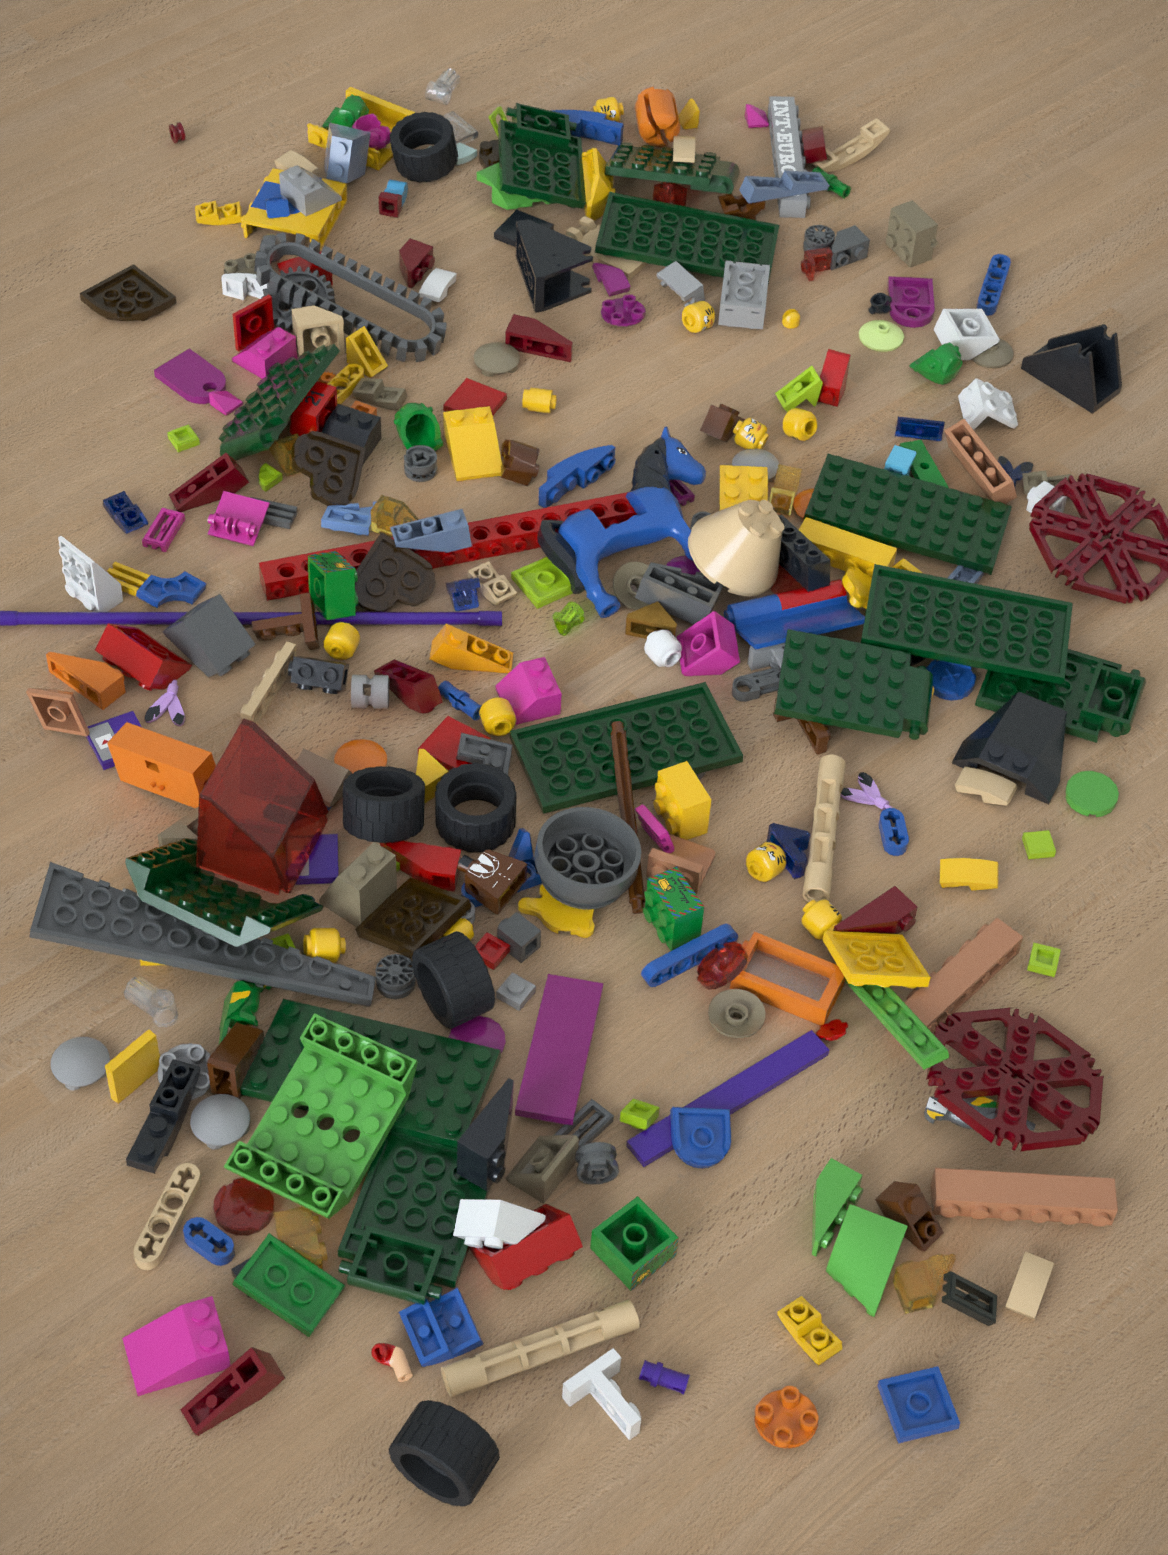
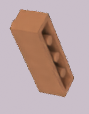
[944,419,1017,504]

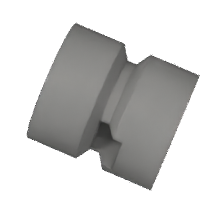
[351,675,389,709]

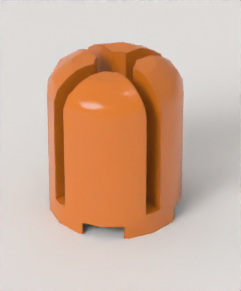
[635,87,681,147]

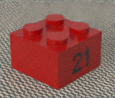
[290,381,337,444]

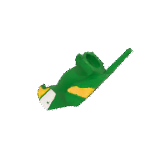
[218,980,271,1045]

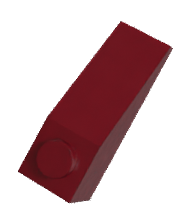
[505,314,573,363]
[169,452,250,512]
[374,659,443,714]
[833,886,918,934]
[180,1347,285,1436]

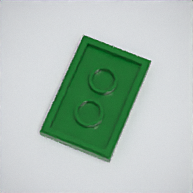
[232,1233,345,1337]

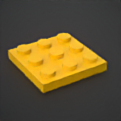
[822,931,931,989]

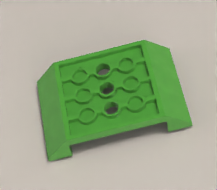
[224,1013,418,1219]

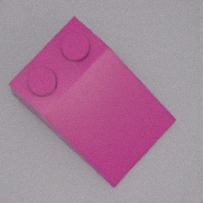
[122,1296,231,1396]

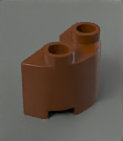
[718,193,766,220]
[501,439,540,486]

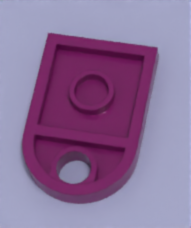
[887,276,935,328]
[154,348,226,404]

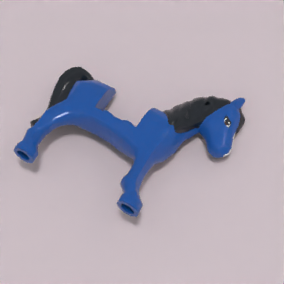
[537,426,706,618]

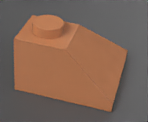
[26,688,90,736]

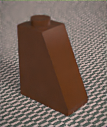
[207,1022,264,1099]

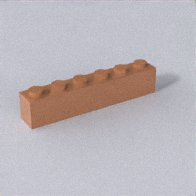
[887,918,1023,1033]
[931,1168,1118,1226]

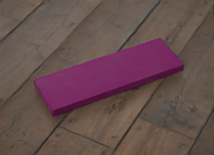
[515,974,604,1126]

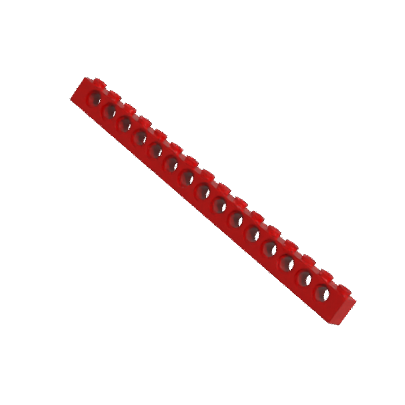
[259,492,637,601]

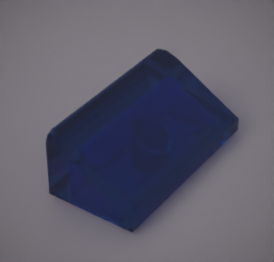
[895,416,945,441]

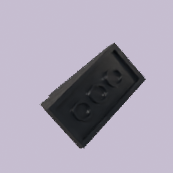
[515,220,593,313]
[1021,324,1122,414]

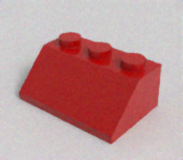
[95,623,192,691]
[470,1204,583,1290]

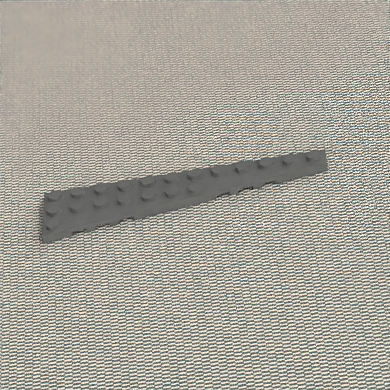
[29,862,376,1007]

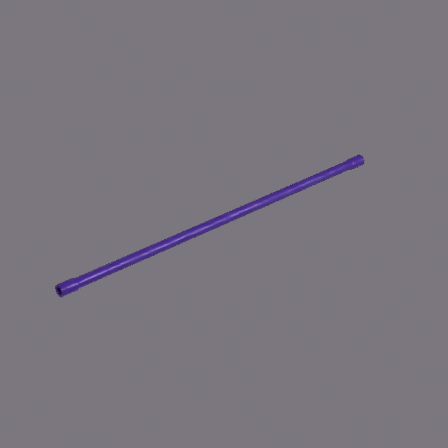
[0,611,502,626]

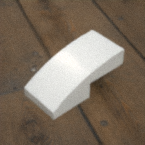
[419,268,457,302]
[222,273,268,300]

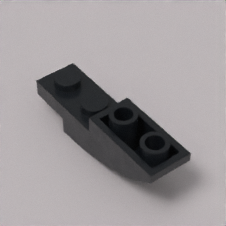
[126,1059,201,1174]

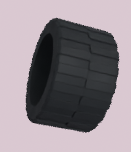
[390,112,458,183]
[435,763,517,853]
[343,766,425,843]
[412,931,495,1029]
[389,1400,500,1507]

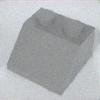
[279,165,342,216]

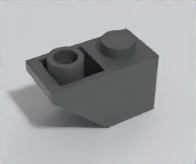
[829,225,870,270]

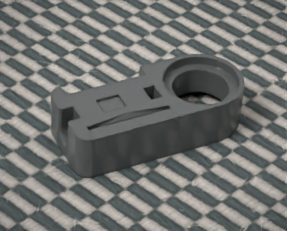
[732,668,779,702]

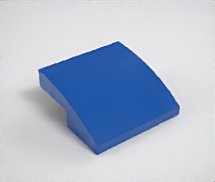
[399,1288,484,1367]

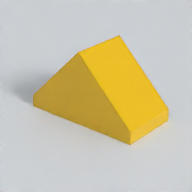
[346,326,388,378]
[416,749,448,803]

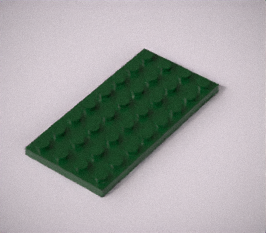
[595,192,780,284]
[803,454,1012,575]
[860,564,1073,684]
[510,682,743,814]
[240,999,501,1148]

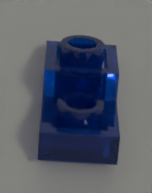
[103,491,148,534]

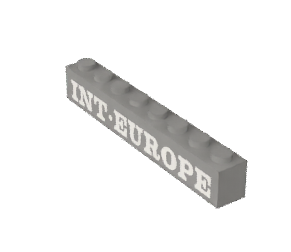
[767,96,810,218]

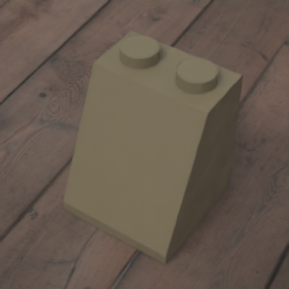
[319,842,397,927]

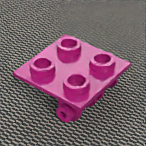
[207,491,270,547]

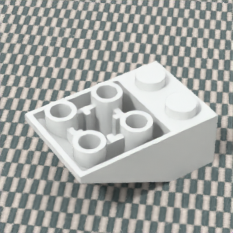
[58,536,123,612]

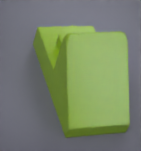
[775,366,823,412]

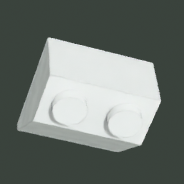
[933,309,1000,360]
[453,1199,546,1249]

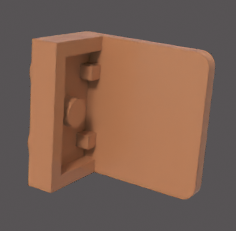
[646,835,715,893]

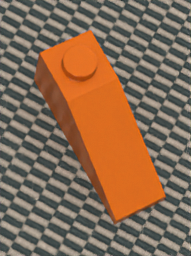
[46,652,126,710]

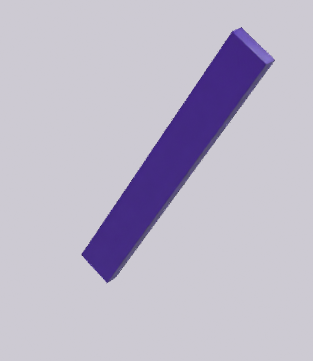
[626,1030,829,1167]

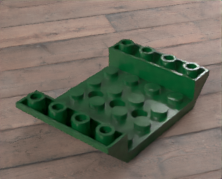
[125,838,324,947]

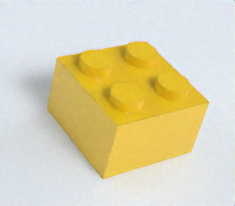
[653,761,712,840]

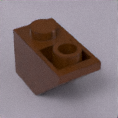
[700,403,745,442]
[875,1181,944,1251]

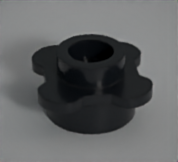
[868,293,892,314]

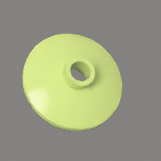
[859,320,904,352]

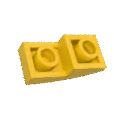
[195,200,243,225]
[940,858,999,891]
[777,1296,842,1366]

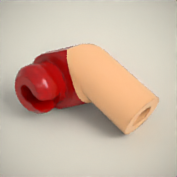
[371,1343,413,1382]

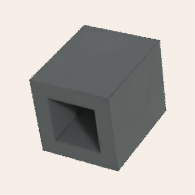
[497,912,541,963]

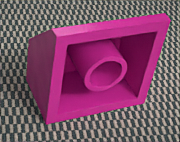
[232,327,297,379]
[676,611,740,676]
[495,657,562,725]

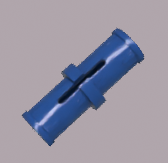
[438,680,482,721]

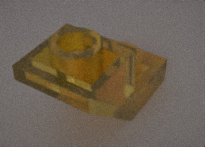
[769,464,802,516]

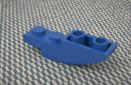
[551,110,624,145]
[538,445,616,508]

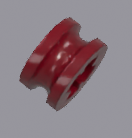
[169,122,186,143]

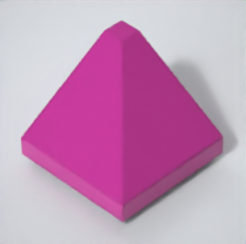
[745,104,769,128]
[209,391,243,416]

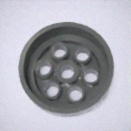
[534,807,641,910]

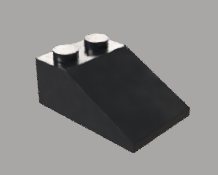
[322,404,382,464]
[457,1078,514,1191]

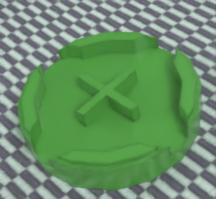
[1065,771,1119,817]

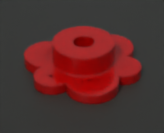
[816,1019,848,1041]

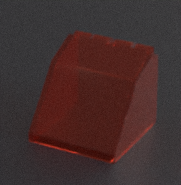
[196,718,328,895]

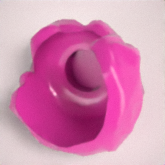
[352,113,391,151]

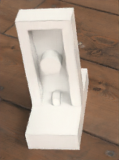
[562,1348,641,1440]

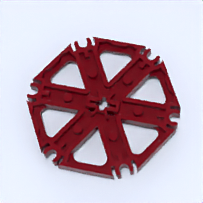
[1029,473,1168,604]
[926,1007,1104,1152]

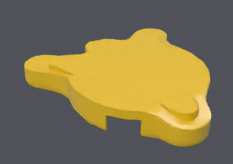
[842,566,872,608]
[518,884,595,938]

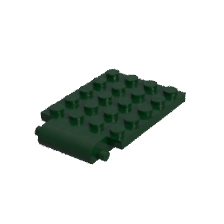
[498,103,586,209]
[605,142,740,194]
[218,344,340,461]
[774,629,934,740]
[975,649,1146,743]
[338,1131,491,1305]

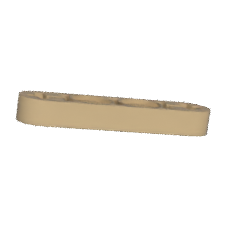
[133,1163,201,1270]

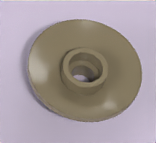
[972,338,1014,368]
[613,562,649,610]
[708,989,765,1038]

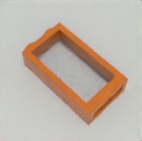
[728,931,846,1026]

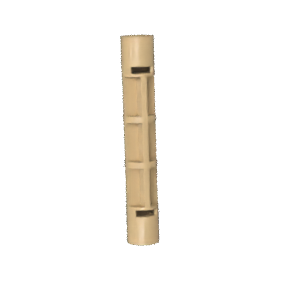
[803,755,846,902]
[441,1299,640,1397]

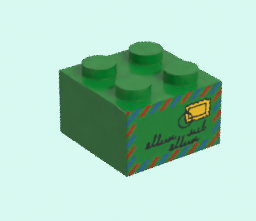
[308,551,358,620]
[643,867,704,951]
[590,1196,679,1291]

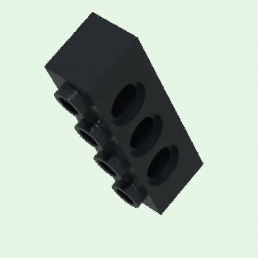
[778,515,830,592]

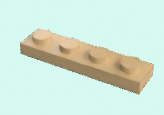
[240,642,297,733]

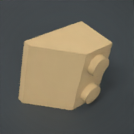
[292,305,345,358]

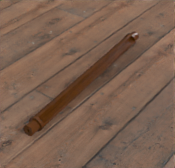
[611,721,645,914]

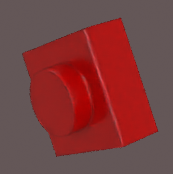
[475,932,510,970]

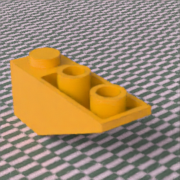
[429,624,513,673]

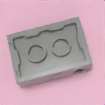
[718,261,770,329]

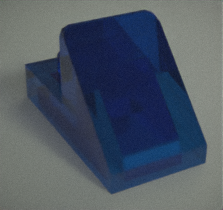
[445,577,480,612]
[767,823,810,880]

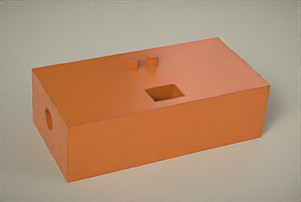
[107,722,224,810]

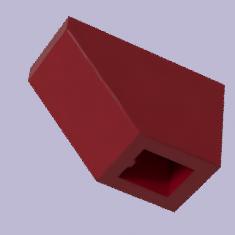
[399,238,435,289]

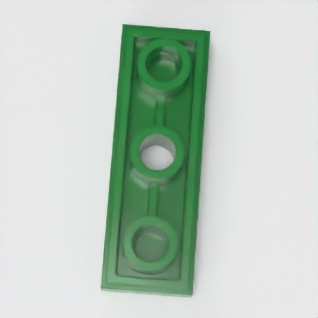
[899,440,949,488]

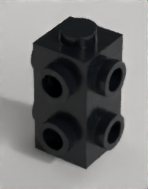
[288,656,349,694]

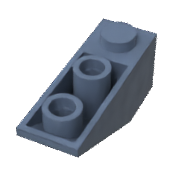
[390,509,472,552]

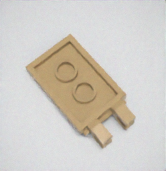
[566,216,648,281]

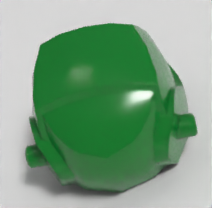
[322,94,369,130]
[909,342,963,385]
[394,403,443,451]

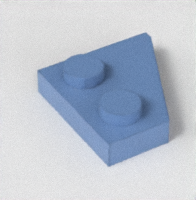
[321,501,381,536]

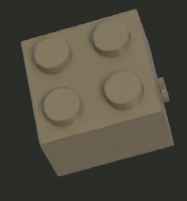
[886,200,938,268]

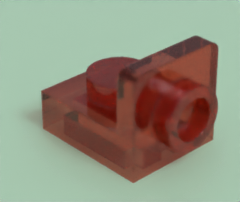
[801,247,832,281]

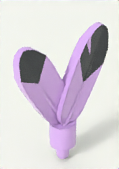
[145,680,185,726]
[840,772,892,810]

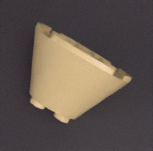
[688,500,784,596]

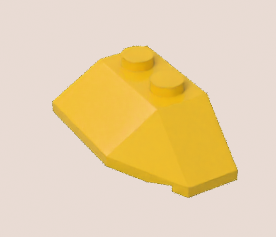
[582,148,615,221]

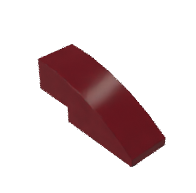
[802,125,827,164]

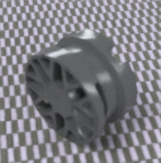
[803,225,835,258]
[404,445,437,482]
[375,954,416,999]
[575,1142,619,1184]

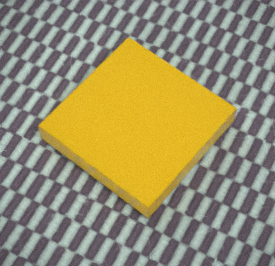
[105,1029,160,1104]

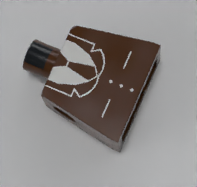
[457,850,527,915]

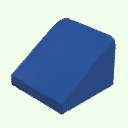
[264,197,290,218]
[509,828,534,861]

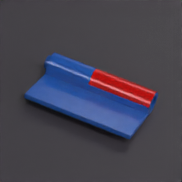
[724,579,865,649]

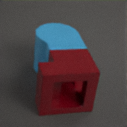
[379,179,408,218]

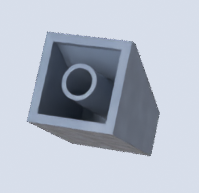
[324,123,371,184]

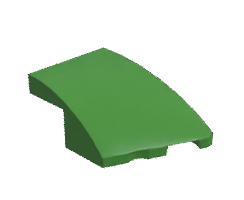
[477,163,550,210]
[826,1204,908,1317]

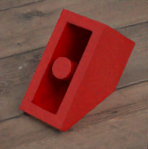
[817,349,851,407]

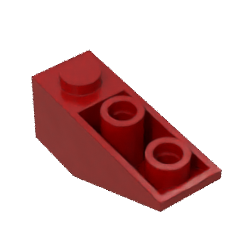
[380,841,461,892]

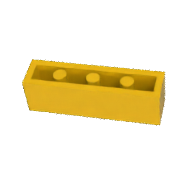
[799,517,897,577]

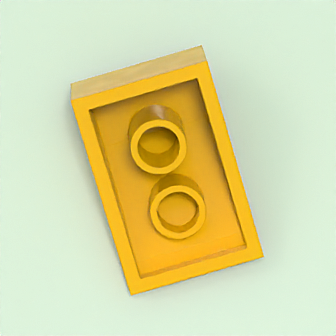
[443,406,502,481]

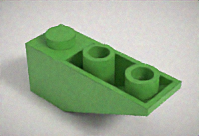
[812,1158,863,1257]

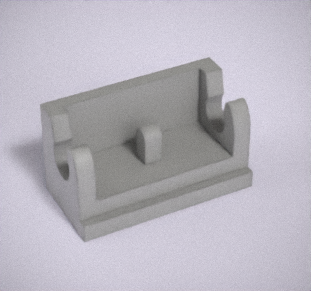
[656,261,705,307]

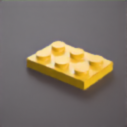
[719,465,768,511]

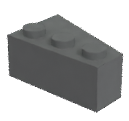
[635,562,724,625]

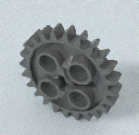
[261,266,335,333]

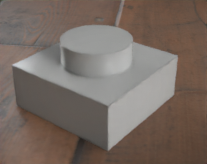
[496,972,536,1011]

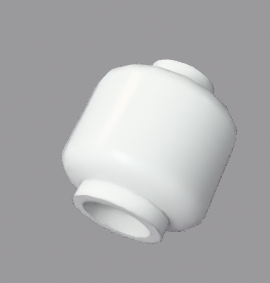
[644,630,682,667]

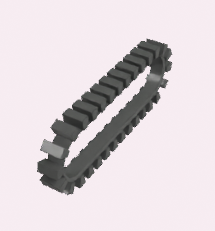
[254,232,447,362]

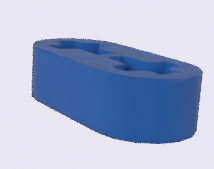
[879,808,909,856]
[183,1217,235,1266]

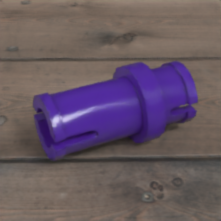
[639,1360,690,1395]

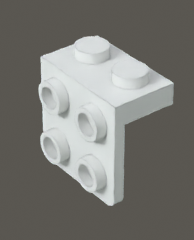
[958,378,1018,430]

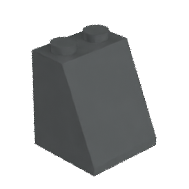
[162,594,256,677]

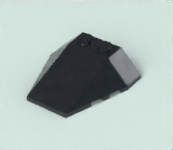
[952,692,1067,805]

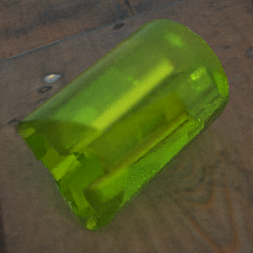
[552,602,585,636]

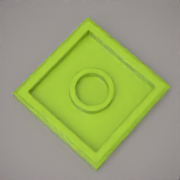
[511,557,572,609]

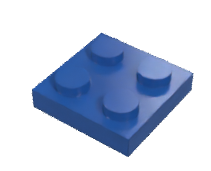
[877,1366,960,1443]

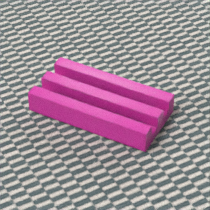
[142,508,185,552]
[635,804,675,854]

